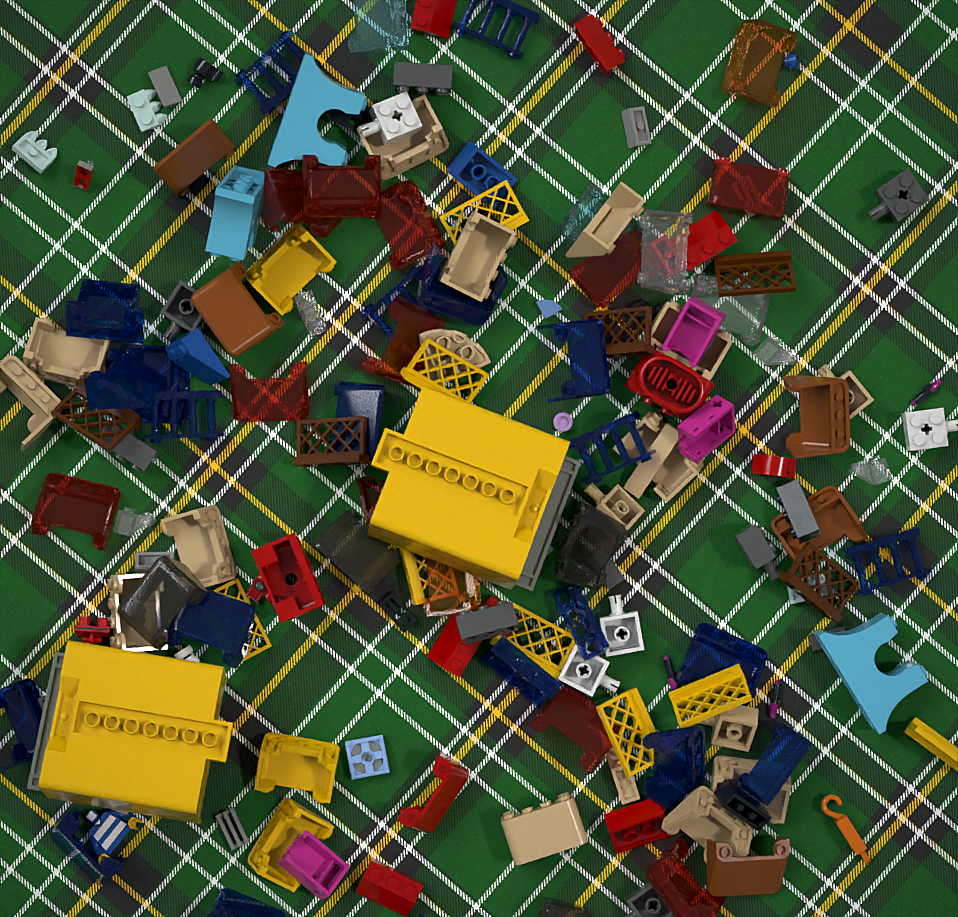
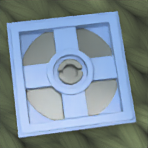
[345,734,390,779]

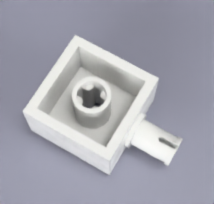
[358,91,422,146]
[902,408,958,451]
[599,595,644,657]
[558,644,620,696]

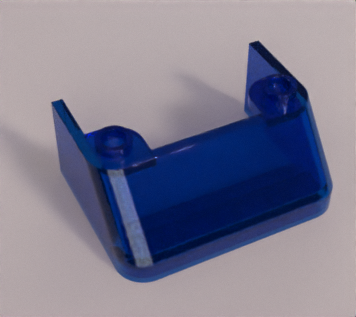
[417,242,508,326]
[538,319,611,403]
[0,678,43,772]
[736,722,812,806]

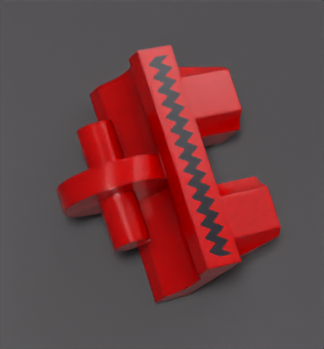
[74,616,111,645]

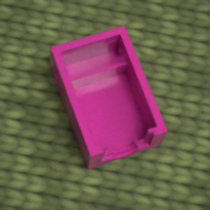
[661,295,726,368]
[678,394,735,464]
[277,830,350,900]

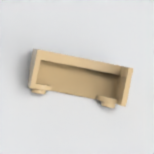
[0,355,61,451]

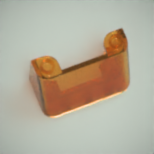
[722,19,798,108]
[420,555,481,617]

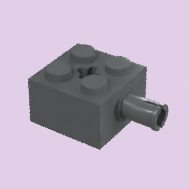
[867,168,930,223]
[160,280,204,343]
[732,523,781,581]
[625,876,680,917]

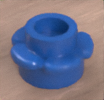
[785,53,798,72]

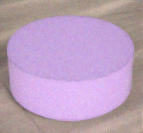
[553,412,573,432]

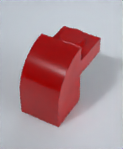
[751,454,797,478]

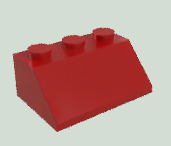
[411,0,457,39]
[572,14,625,77]
[668,210,738,273]
[427,608,482,677]
[603,797,671,854]
[355,858,424,917]

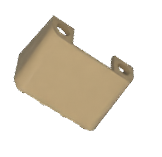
[613,411,704,503]
[107,572,168,652]

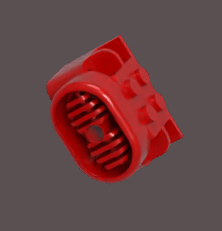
[623,349,715,421]
[251,533,327,623]

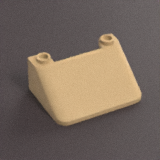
[565,182,646,258]

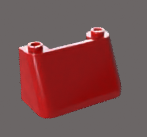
[397,751,468,833]

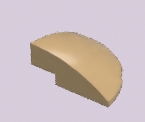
[419,329,491,385]

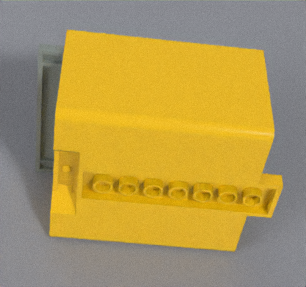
[367,385,581,592]
[27,640,233,824]

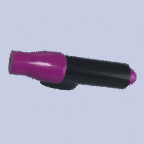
[911,379,942,406]
[663,655,678,691]
[769,680,781,718]

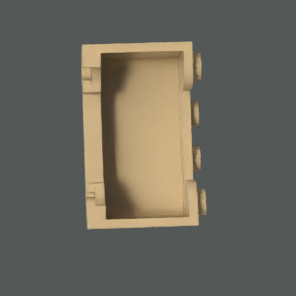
[438,211,518,302]
[500,792,588,865]

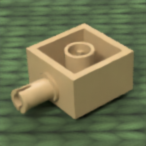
[816,364,874,419]
[584,482,645,542]
[697,701,758,752]

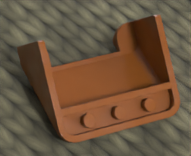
[153,119,236,197]
[191,262,285,357]
[783,375,850,458]
[771,486,868,575]
[707,836,790,897]

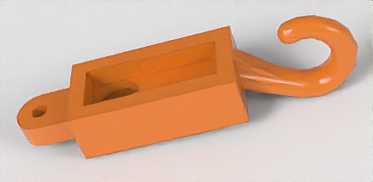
[821,794,871,864]

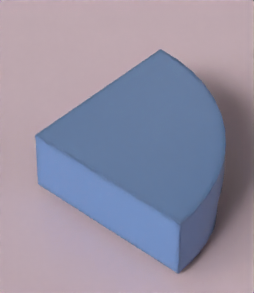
[536,300,562,319]

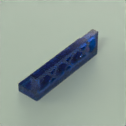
[551,579,609,661]

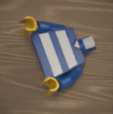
[86,809,143,868]

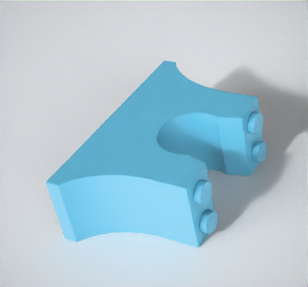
[268,51,368,169]
[205,165,271,261]
[813,613,928,735]

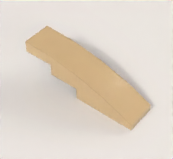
[623,423,679,499]
[597,724,640,805]

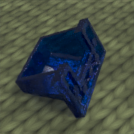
[66,279,145,344]

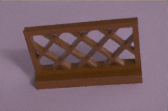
[714,250,796,297]
[579,306,655,360]
[51,378,141,452]
[293,416,369,468]
[778,541,859,623]

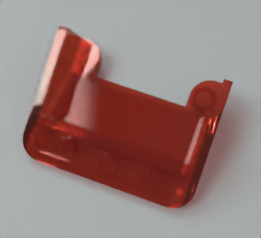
[303,155,381,217]
[263,167,343,238]
[359,296,445,386]
[229,361,310,422]
[31,472,120,551]
[529,685,624,774]

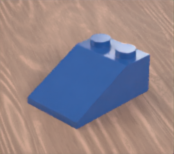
[446,141,518,209]
[165,328,230,386]

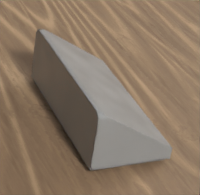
[148,66,182,109]
[621,106,652,148]
[135,552,175,575]

